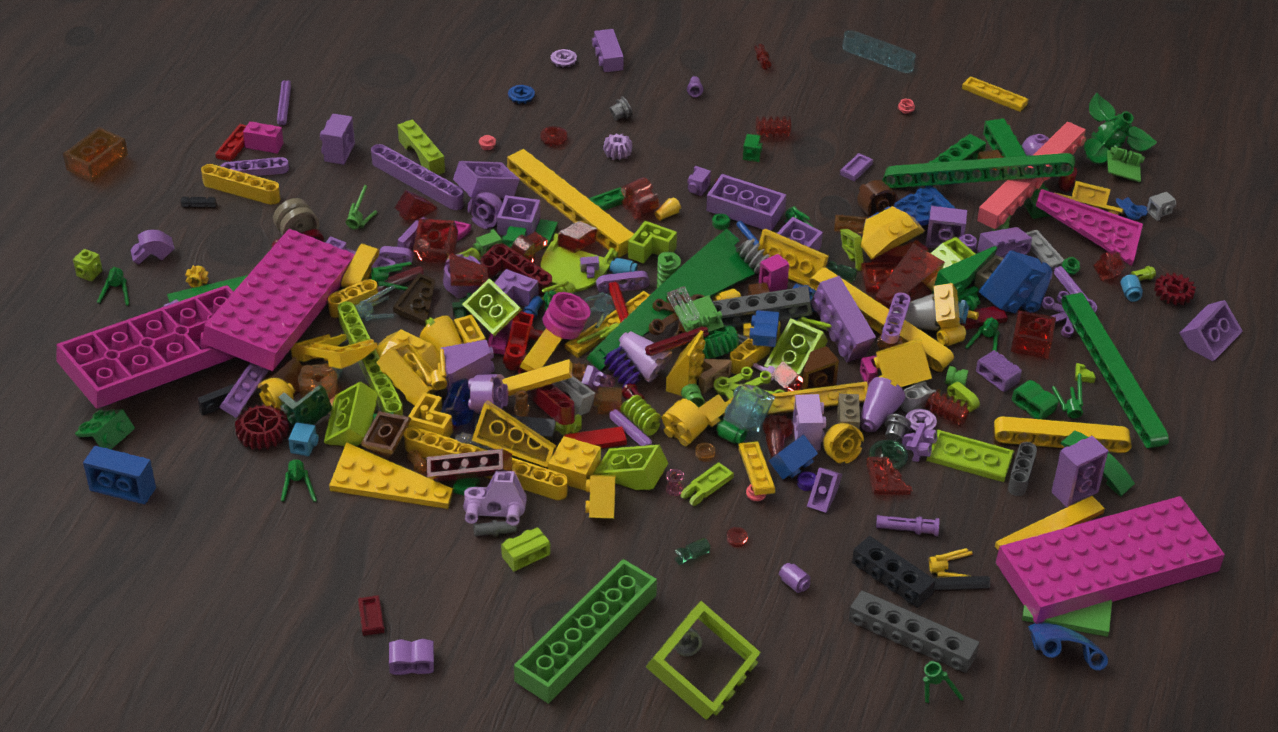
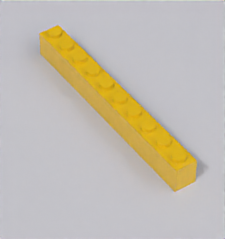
[507,149,634,258]

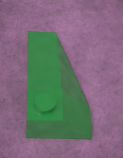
[932,246,997,294]

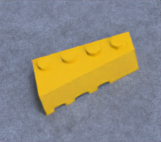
[472,400,556,468]

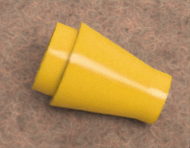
[654,197,681,221]

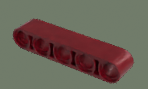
[518,368,575,425]

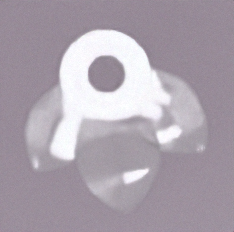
[455,431,491,450]

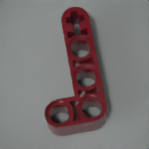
[481,243,552,296]

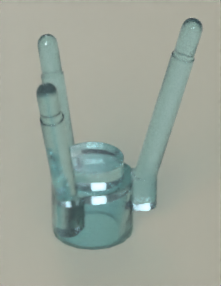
[355,285,395,321]
[584,292,614,328]

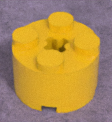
[662,399,708,446]

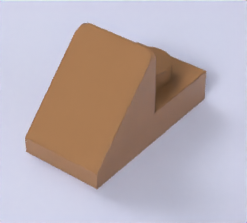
[699,359,732,393]

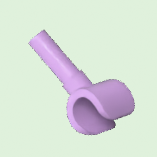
[753,363,776,381]

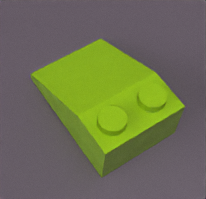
[462,278,522,336]
[764,319,828,381]
[593,445,668,490]

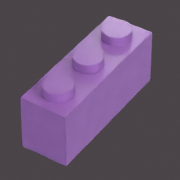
[592,29,623,72]

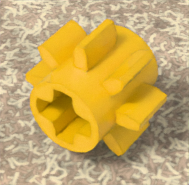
[185,265,209,288]

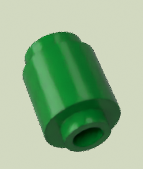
[716,419,747,444]

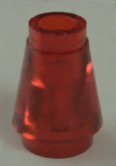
[765,430,785,458]

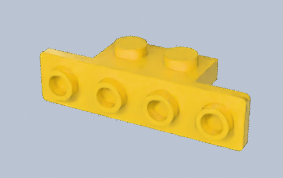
[1055,181,1123,215]

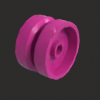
[542,292,591,340]

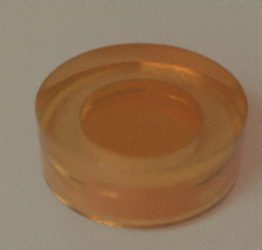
[695,442,715,462]

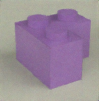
[494,269,539,307]

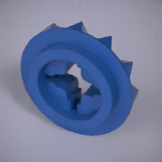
[508,85,535,104]

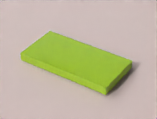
[926,430,1014,482]

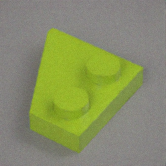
[841,229,864,271]

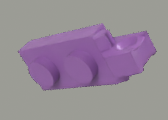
[397,217,432,250]

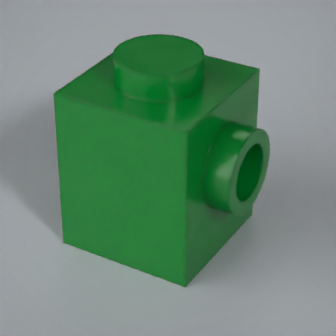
[502,226,527,256]

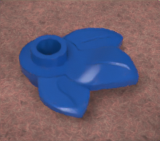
[1116,197,1148,220]

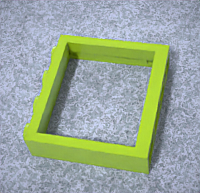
[646,601,761,720]

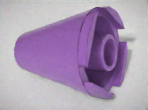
[860,377,906,432]

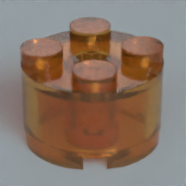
[298,363,339,400]

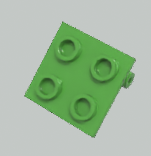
[1107,146,1144,182]
[674,295,724,333]

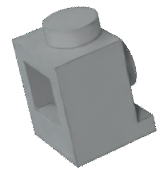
[1147,192,1177,221]

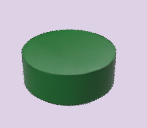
[712,214,730,230]

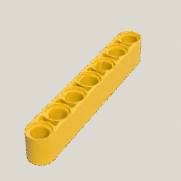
[994,417,1131,453]

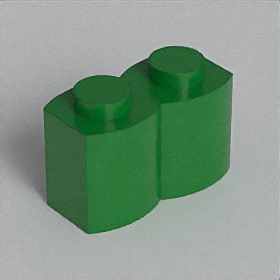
[1012,380,1059,420]

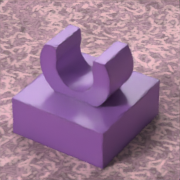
[580,256,599,278]
[582,365,607,391]

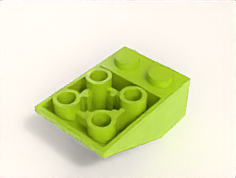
[911,237,975,291]

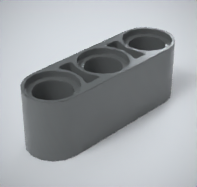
[1008,442,1037,496]

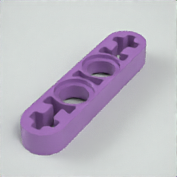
[221,157,289,176]
[881,292,911,344]

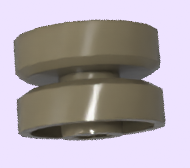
[273,198,320,236]

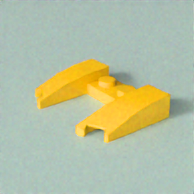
[291,334,377,369]

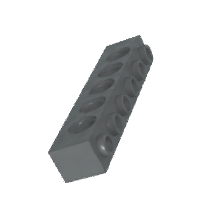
[712,286,812,327]
[848,590,980,673]

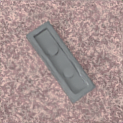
[1026,230,1064,270]

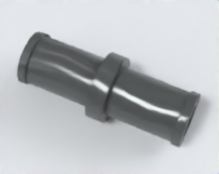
[473,520,516,537]

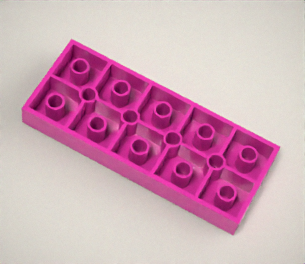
[202,229,355,371]
[57,285,235,409]
[996,496,1225,624]

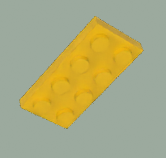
[758,229,829,288]

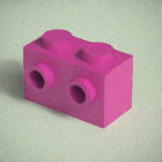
[243,121,284,154]
[759,254,789,292]

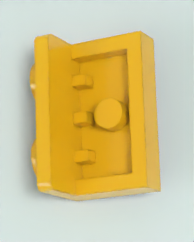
[698,395,738,427]

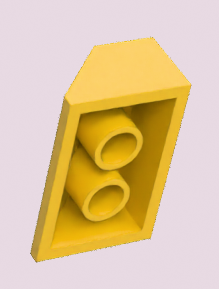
[376,341,438,406]

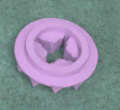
[551,49,577,67]
[906,409,937,431]

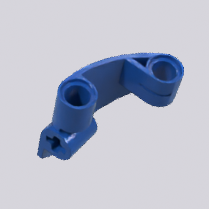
[1028,622,1108,670]

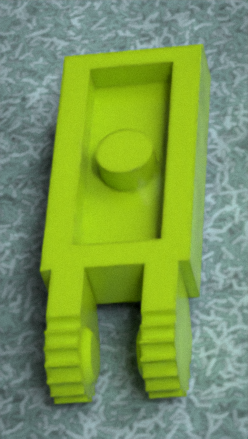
[681,463,734,506]

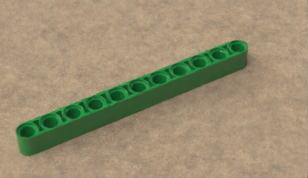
[883,153,1075,188]
[1061,292,1169,449]

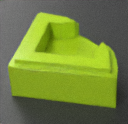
[1075,363,1096,383]

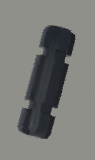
[181,197,216,208]

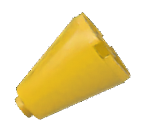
[420,316,463,354]

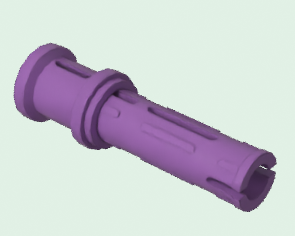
[876,515,939,537]

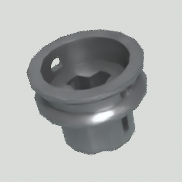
[609,96,633,120]
[885,414,911,442]
[673,626,702,657]

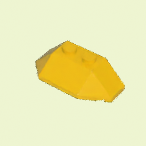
[861,206,925,259]
[376,330,441,370]

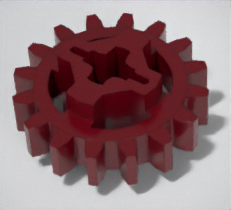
[1154,273,1196,305]

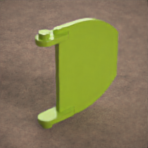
[541,232,618,292]

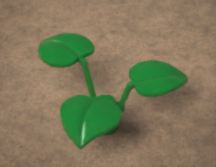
[1083,93,1157,164]

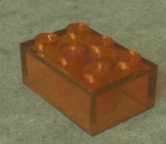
[63,127,128,182]

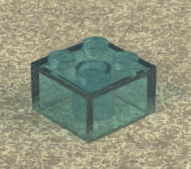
[723,384,775,432]

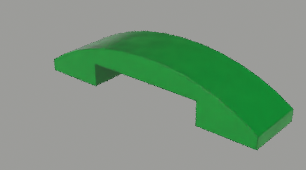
[1061,430,1135,497]

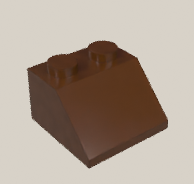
[802,346,839,390]

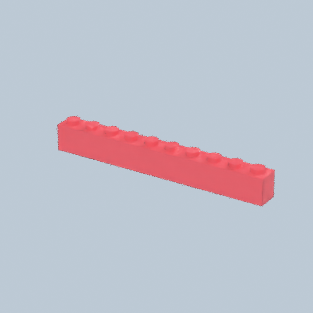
[977,122,1086,230]

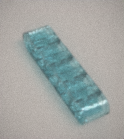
[842,30,916,73]

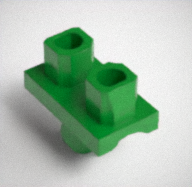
[958,286,980,311]

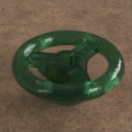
[869,440,909,470]

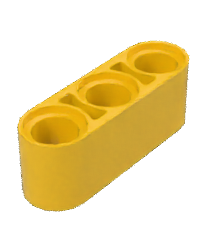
[341,243,380,288]
[328,279,379,318]
[730,338,771,374]

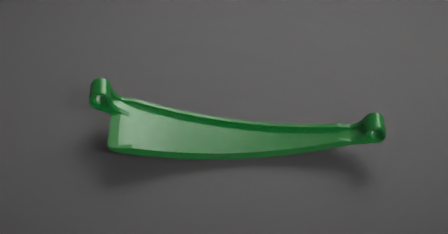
[586,229,756,371]

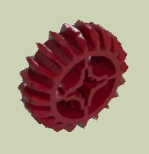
[235,404,289,450]

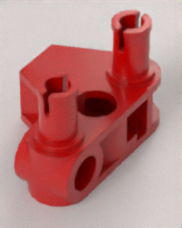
[502,311,544,371]

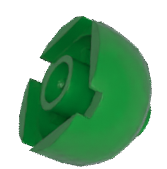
[1091,120,1127,150]

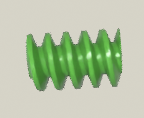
[657,252,681,288]

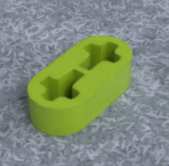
[947,382,980,412]

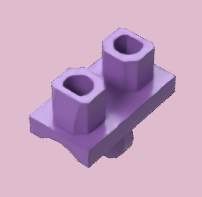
[902,423,937,462]

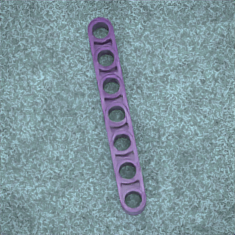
[371,144,464,210]

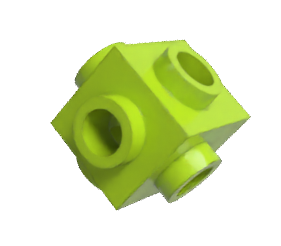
[73,249,103,282]

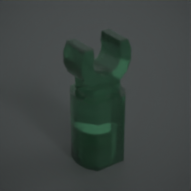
[825,261,857,282]
[674,538,711,565]

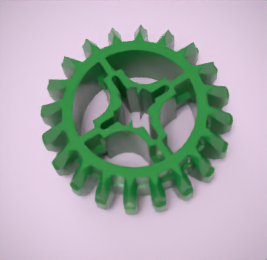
[688,325,739,359]

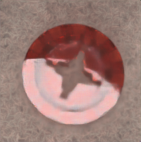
[540,126,567,146]
[762,413,794,439]

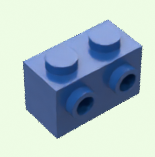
[768,434,818,480]

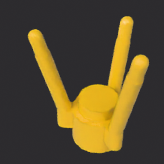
[412,349,448,390]
[929,548,973,577]

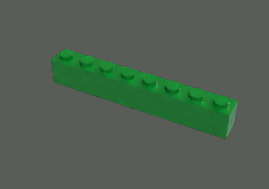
[983,118,1051,219]

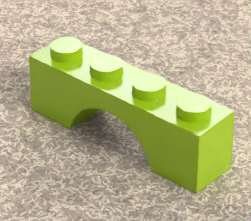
[398,119,445,175]

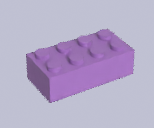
[707,174,786,231]
[811,276,876,363]

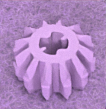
[603,133,632,160]

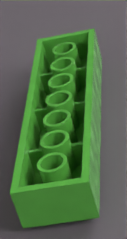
[514,559,657,704]

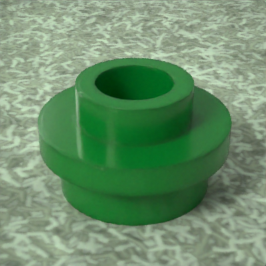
[1062,257,1080,275]

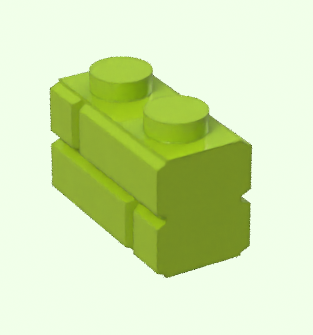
[501,527,550,572]

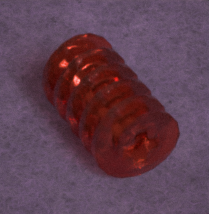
[756,116,791,138]
[925,389,969,427]

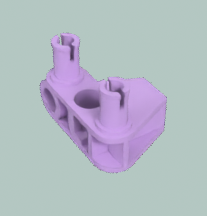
[463,471,527,526]

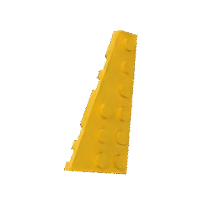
[329,442,453,509]

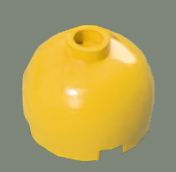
[258,378,295,411]
[823,423,864,463]

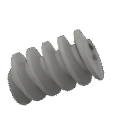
[735,238,770,274]

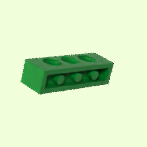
[926,134,986,186]

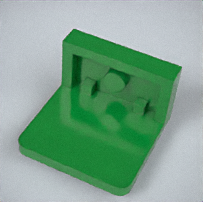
[75,409,135,450]

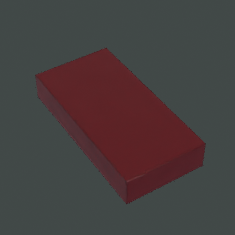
[358,595,384,636]

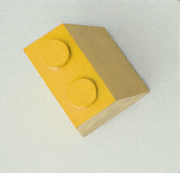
[874,338,932,387]

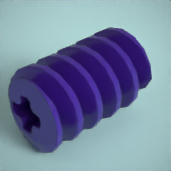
[603,346,642,389]

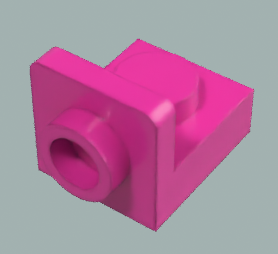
[860,356,879,385]

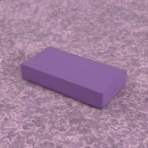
[840,153,873,181]

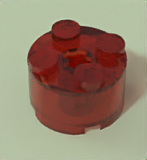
[621,177,659,219]

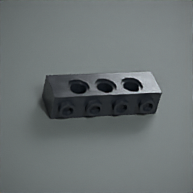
[852,536,936,608]

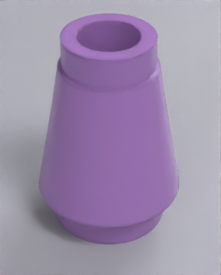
[687,76,703,97]

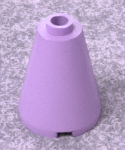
[619,331,672,382]

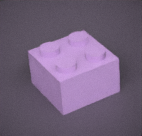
[793,394,826,450]

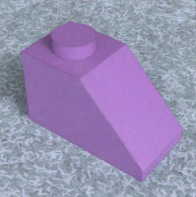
[807,468,842,513]

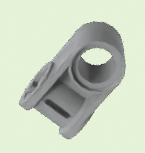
[901,381,938,413]

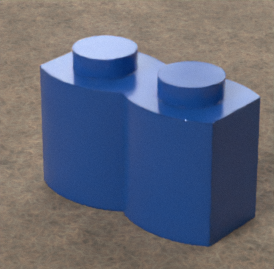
[749,310,779,347]

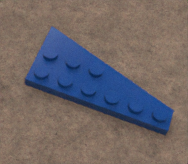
[864,185,956,226]

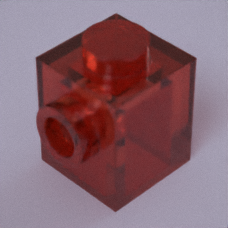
[770,361,803,392]

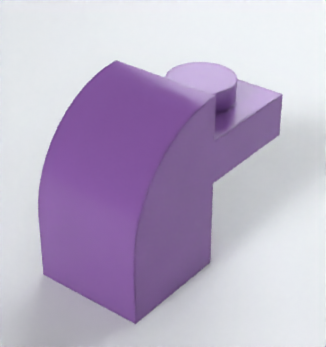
[131,230,174,265]

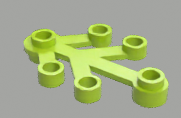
[714,367,784,414]

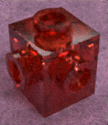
[1093,251,1126,281]

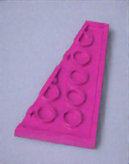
[1036,189,1143,266]

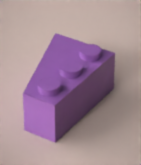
[977,227,1032,259]

